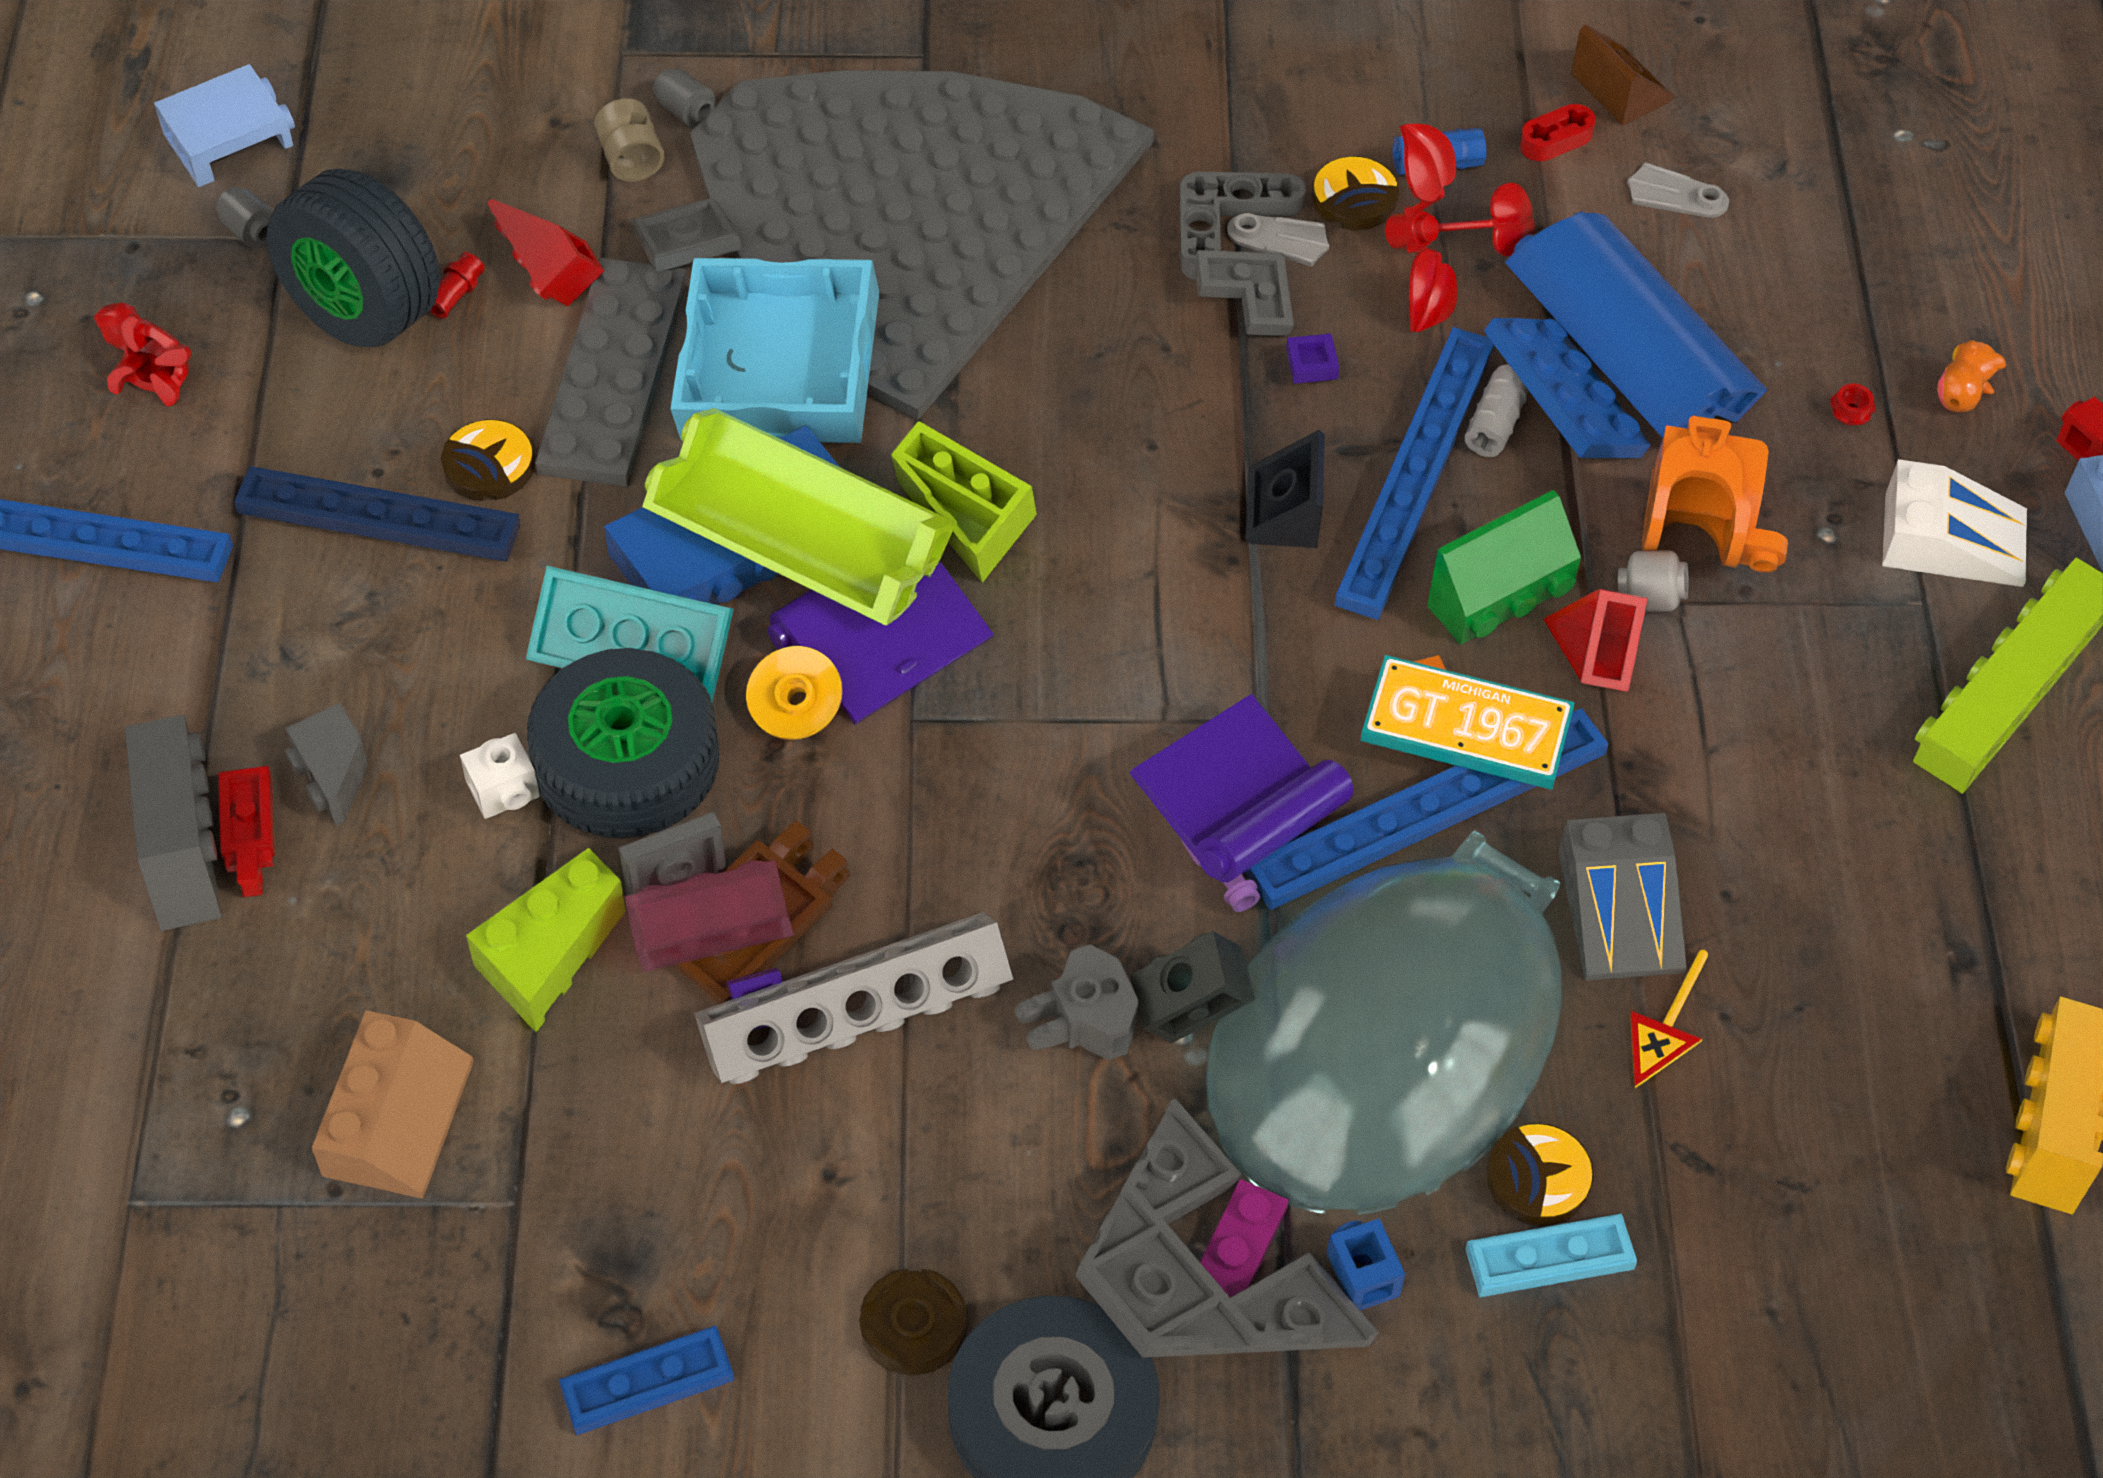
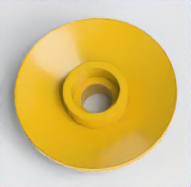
[746,646,842,740]

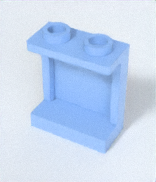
[154,64,295,187]

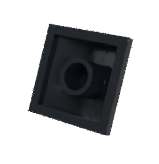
[1245,430,1325,548]

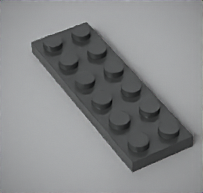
[535,258,688,487]

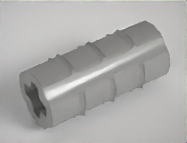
[1465,365,1529,457]

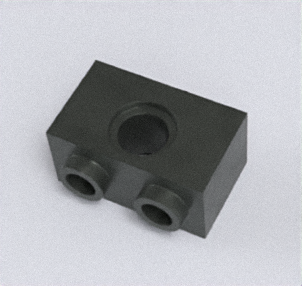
[1130,931,1255,1043]

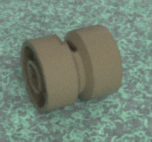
[594,98,665,182]

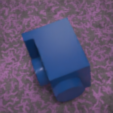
[1326,1218,1405,1310]

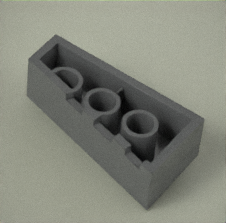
[125,714,222,931]

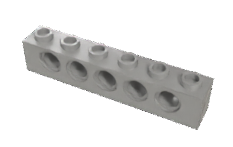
[694,912,1013,1084]

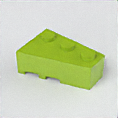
[891,421,1037,583]
[466,848,626,1032]

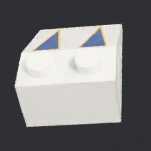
[1882,459,2027,587]

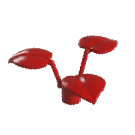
[1385,123,1535,332]

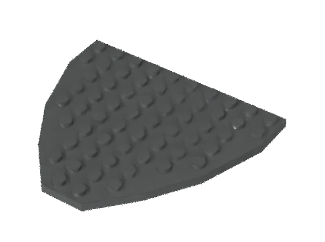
[690,70,1155,420]

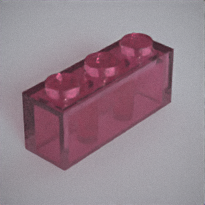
[625,860,794,972]

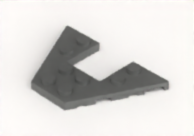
[1075,1098,1379,1358]

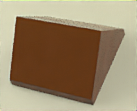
[1571,24,1675,126]

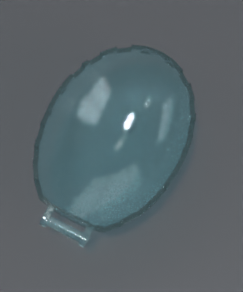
[1206,830,1562,1215]

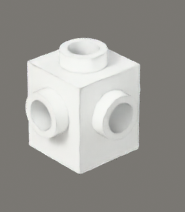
[460,733,540,819]

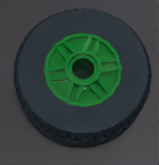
[267,169,440,347]
[527,648,719,838]

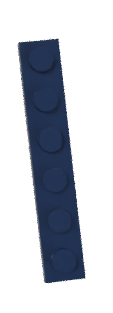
[234,466,521,562]

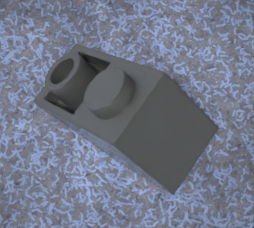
[284,703,368,826]

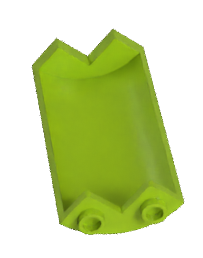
[642,408,956,626]

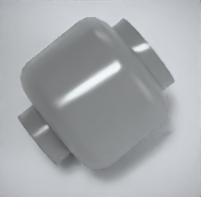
[1618,550,1689,612]

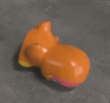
[1937,340,2006,413]

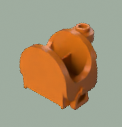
[1641,416,1788,572]

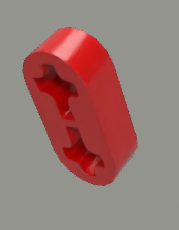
[1519,104,1596,161]

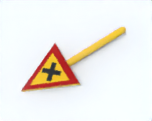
[1630,950,1708,1088]

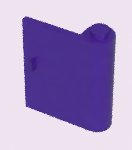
[767,561,994,725]
[1129,694,1353,883]

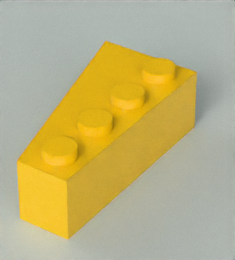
[2006,996,2103,1215]

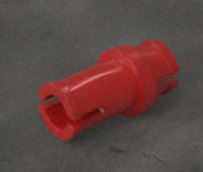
[429,251,485,319]

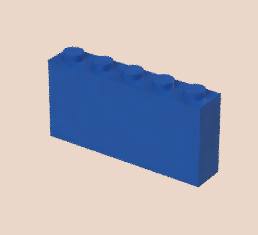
[604,425,839,605]

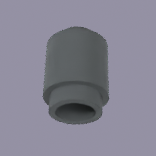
[653,68,715,127]
[216,187,273,248]

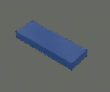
[558,1325,735,1436]

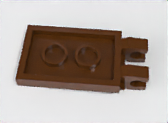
[652,820,850,1004]

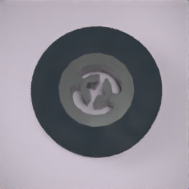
[948,1296,1160,1478]

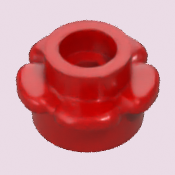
[1830,383,1875,425]

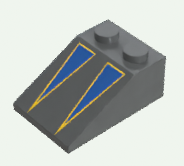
[1558,813,1687,981]

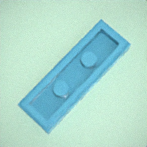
[1465,1213,1637,1298]

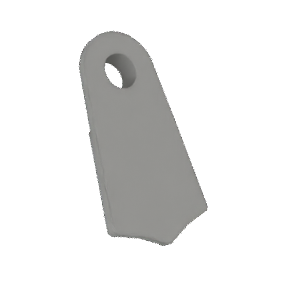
[1627,162,1729,218]
[1227,213,1329,267]

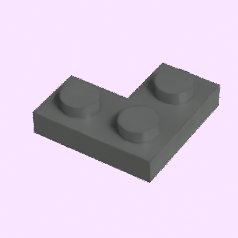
[1194,250,1294,336]

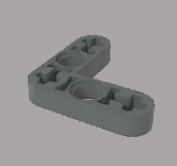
[1179,172,1306,280]

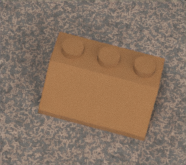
[312,1010,474,1199]

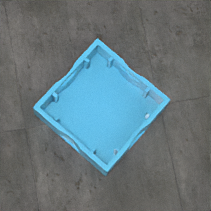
[670,258,879,443]

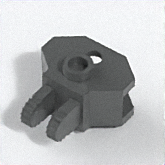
[1014,944,1139,1060]

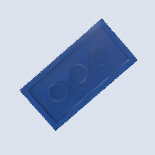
[1484,318,1651,458]

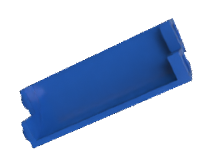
[1505,211,1768,438]

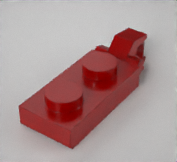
[218,766,275,898]

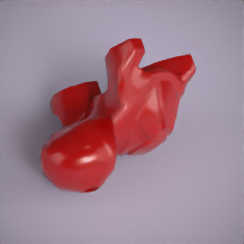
[94,302,191,407]

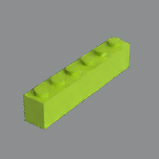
[1913,557,2103,794]

